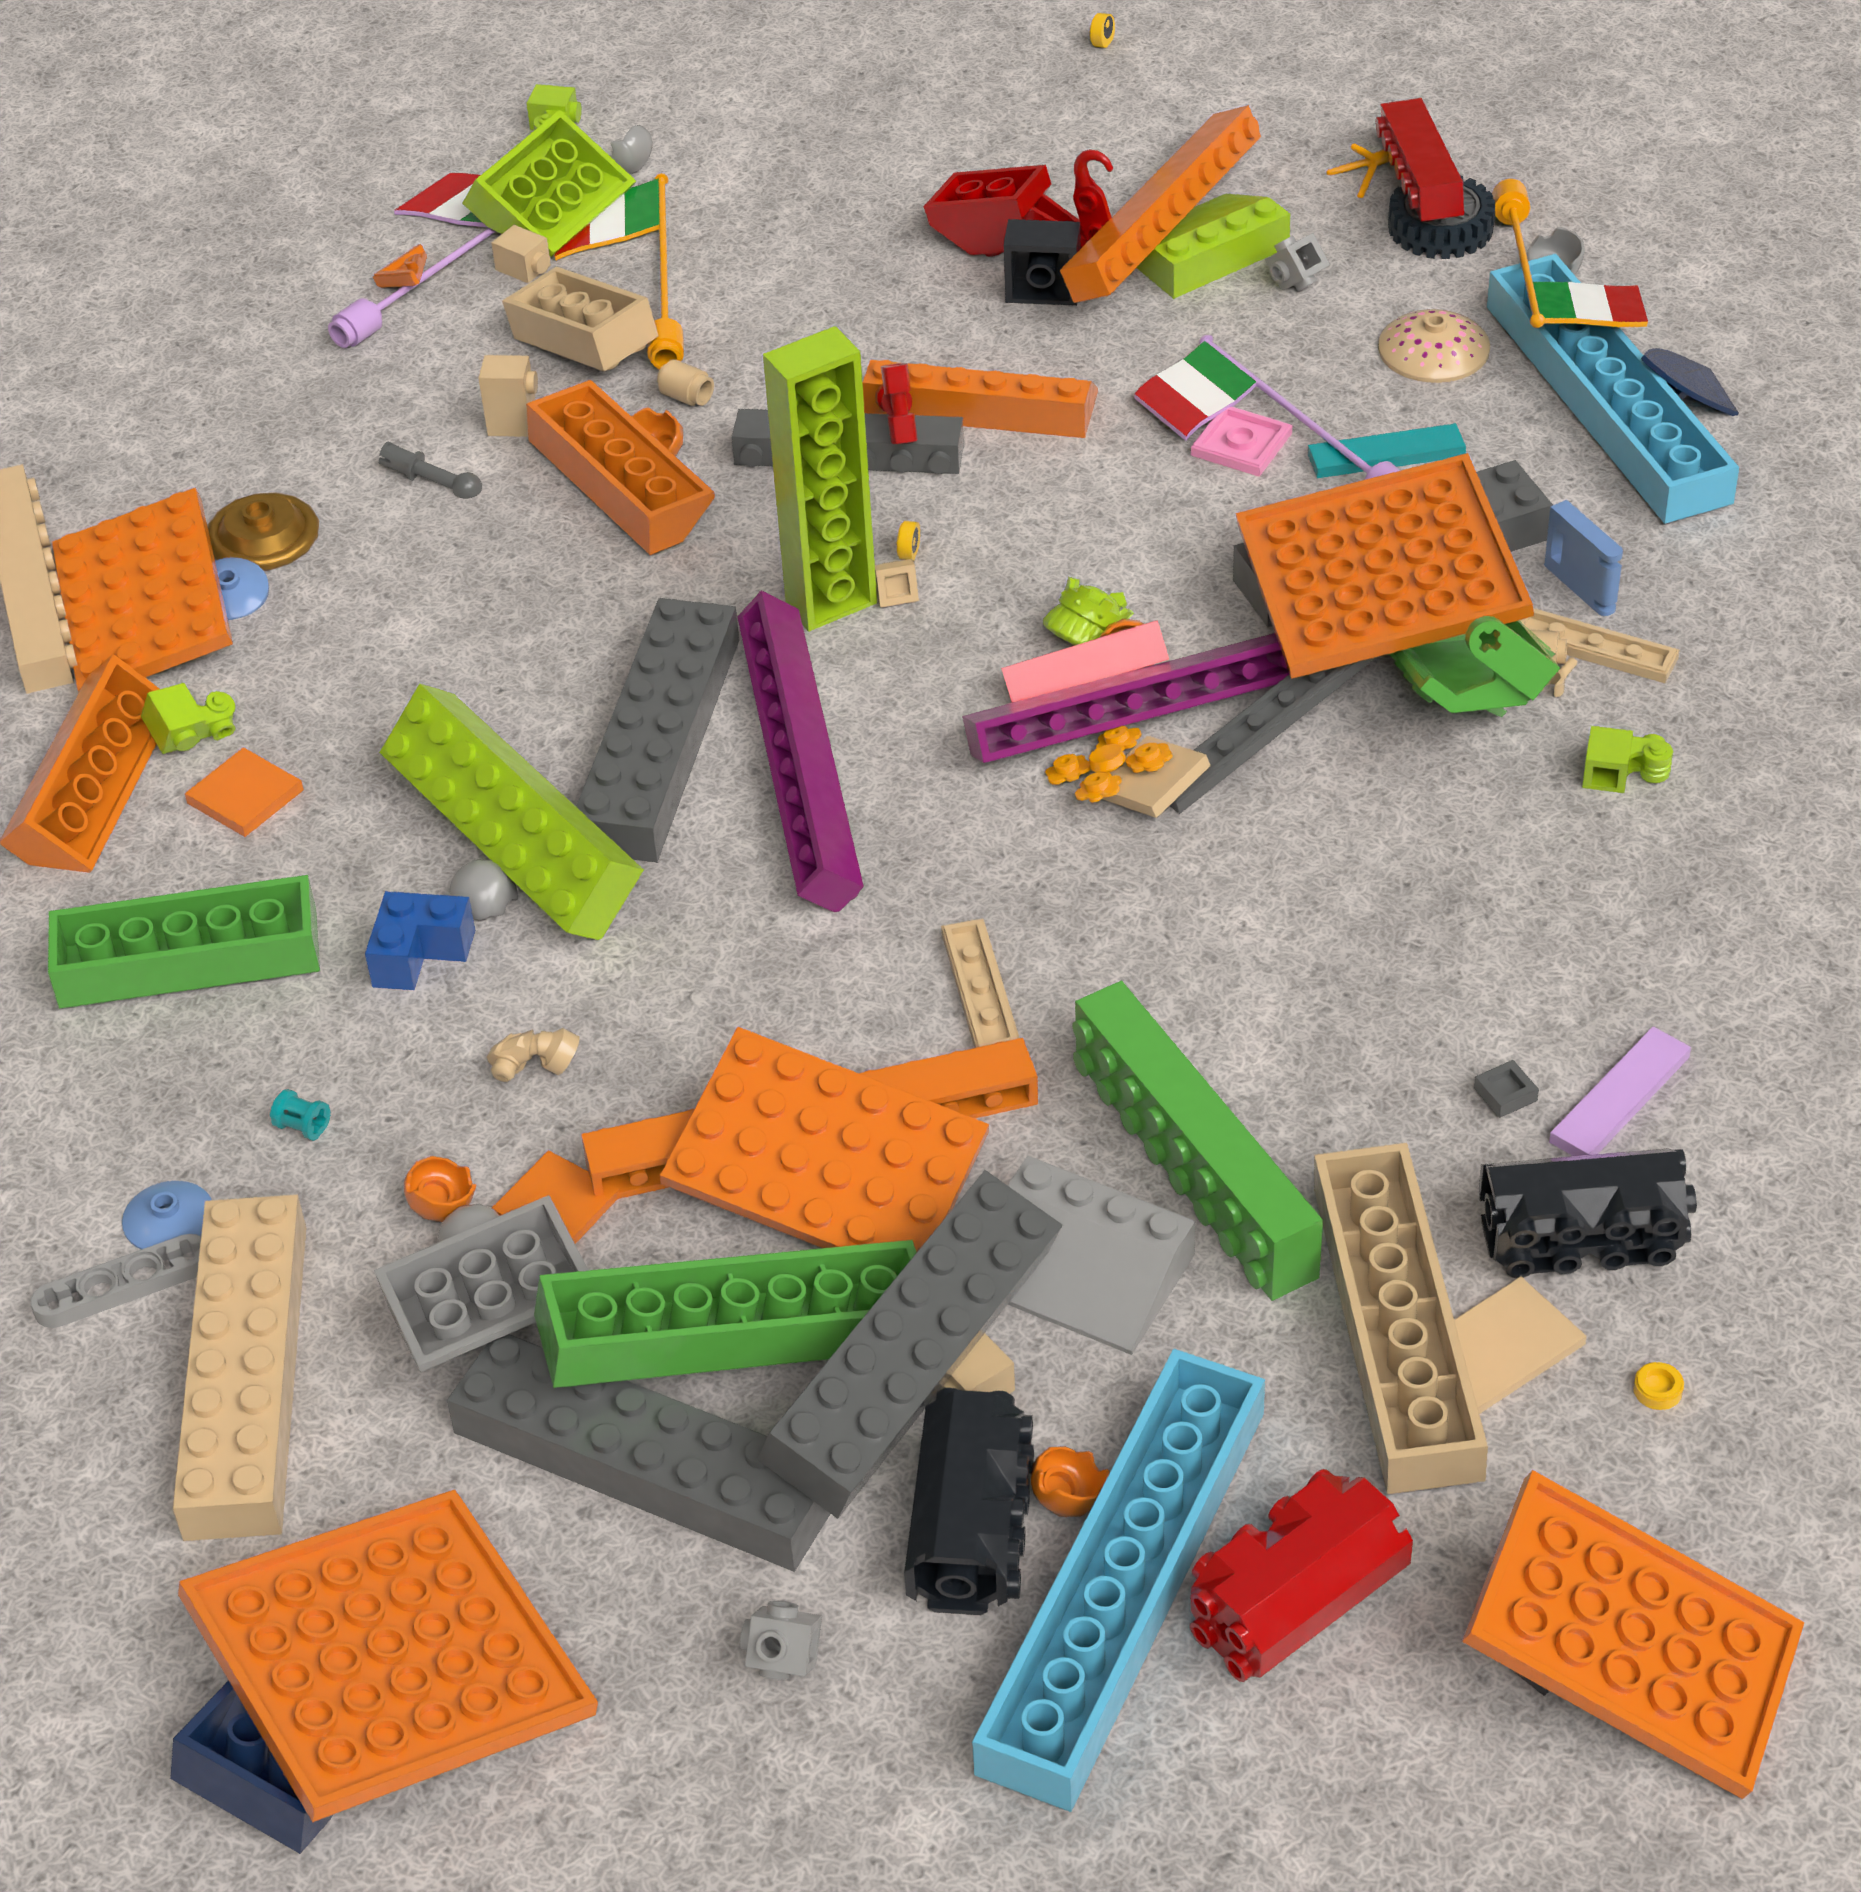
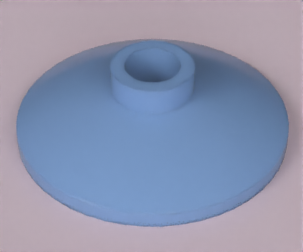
[215,558,269,620]
[122,1181,212,1250]

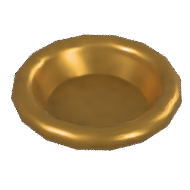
[207,492,319,571]

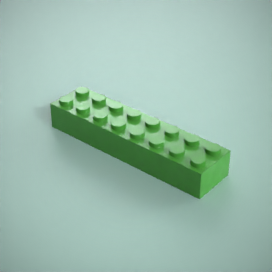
[1072,980,1323,1301]
[534,1240,917,1388]

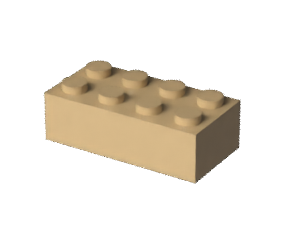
[502,266,659,371]

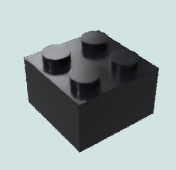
[1003,219,1081,306]

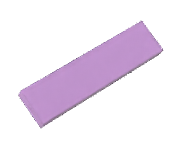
[1549,1027,1691,1156]

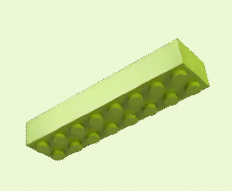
[763,326,877,632]
[379,683,644,940]

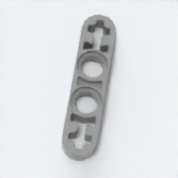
[30,1234,201,1328]

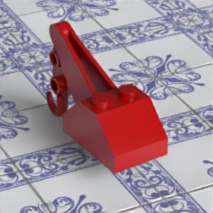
[923,149,1113,257]

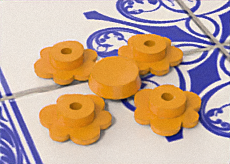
[1045,726,1173,802]

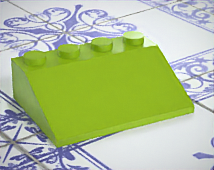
[462,109,636,257]
[1136,193,1291,299]

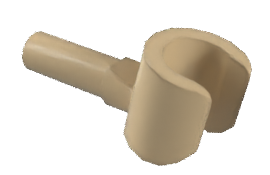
[1541,657,1577,697]

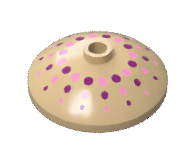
[1378,309,1490,383]

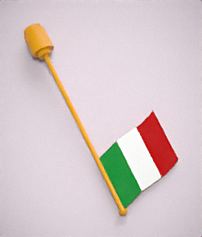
[555,173,684,369]
[1492,179,1648,328]

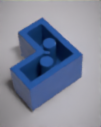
[365,891,476,990]

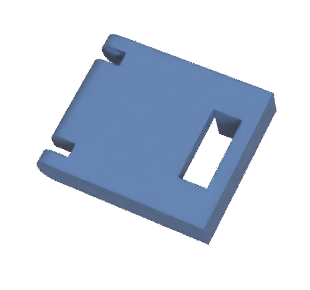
[1544,500,1623,616]

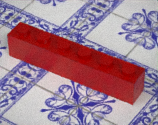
[1375,98,1464,221]

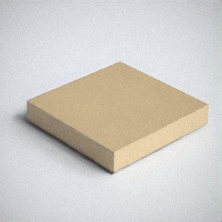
[1102,735,1210,818]

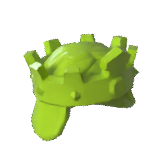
[1043,576,1134,645]

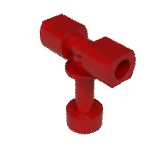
[875,363,918,444]

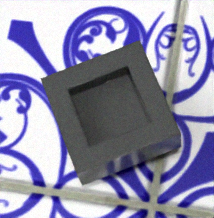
[1474,1060,1539,1118]

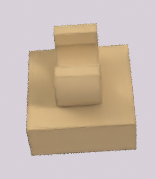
[875,559,919,608]

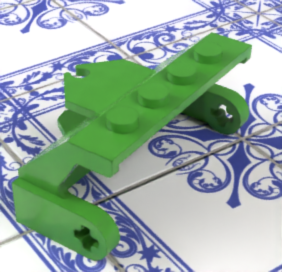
[1388,616,1560,717]

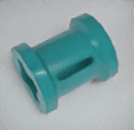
[270,1089,331,1141]

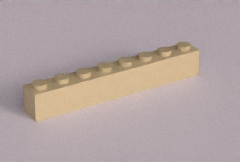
[0,464,78,694]

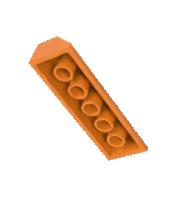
[862,360,1098,438]
[526,380,715,555]
[0,654,160,873]

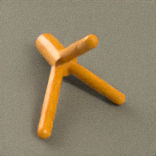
[1326,143,1389,198]

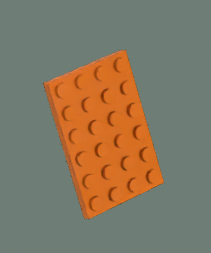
[52,487,233,692]
[660,1027,989,1252]
[1462,1470,1805,1799]

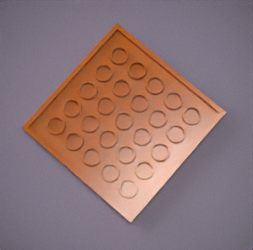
[1236,453,1534,679]
[178,1489,598,1822]

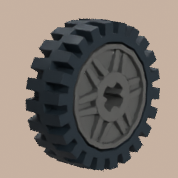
[1388,175,1495,259]

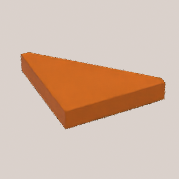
[373,244,427,288]

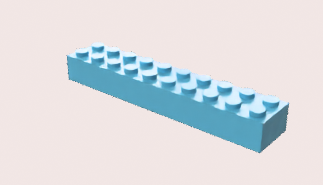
[1487,254,1739,524]
[972,1348,1265,1812]

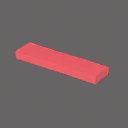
[1001,620,1169,703]

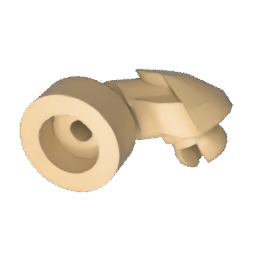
[487,1028,580,1082]

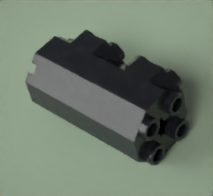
[1479,1148,1697,1278]
[904,1387,1034,1615]

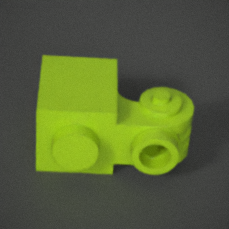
[526,84,582,130]
[141,683,236,754]
[1582,725,1673,793]

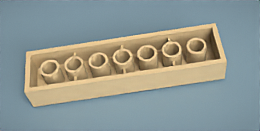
[1314,1143,1488,1494]
[173,1194,307,1541]

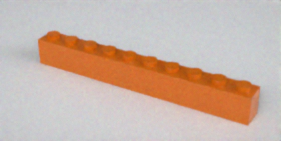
[1060,105,1261,303]
[581,1038,1038,1199]

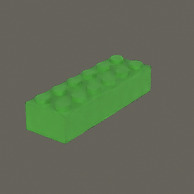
[48,875,320,1009]

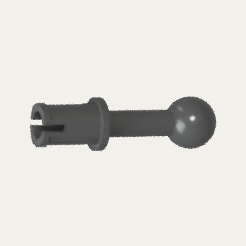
[379,441,482,499]

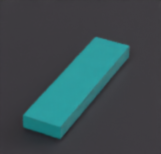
[1308,423,1466,479]

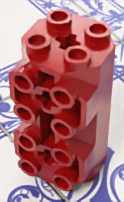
[1190,1469,1413,1682]

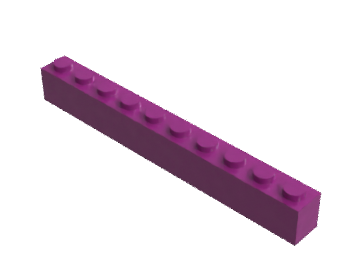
[737,590,864,912]
[962,633,1289,763]

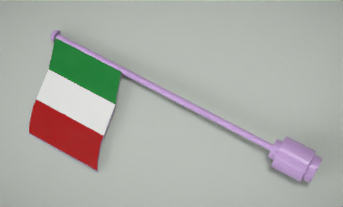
[328,173,496,348]
[1134,335,1400,480]

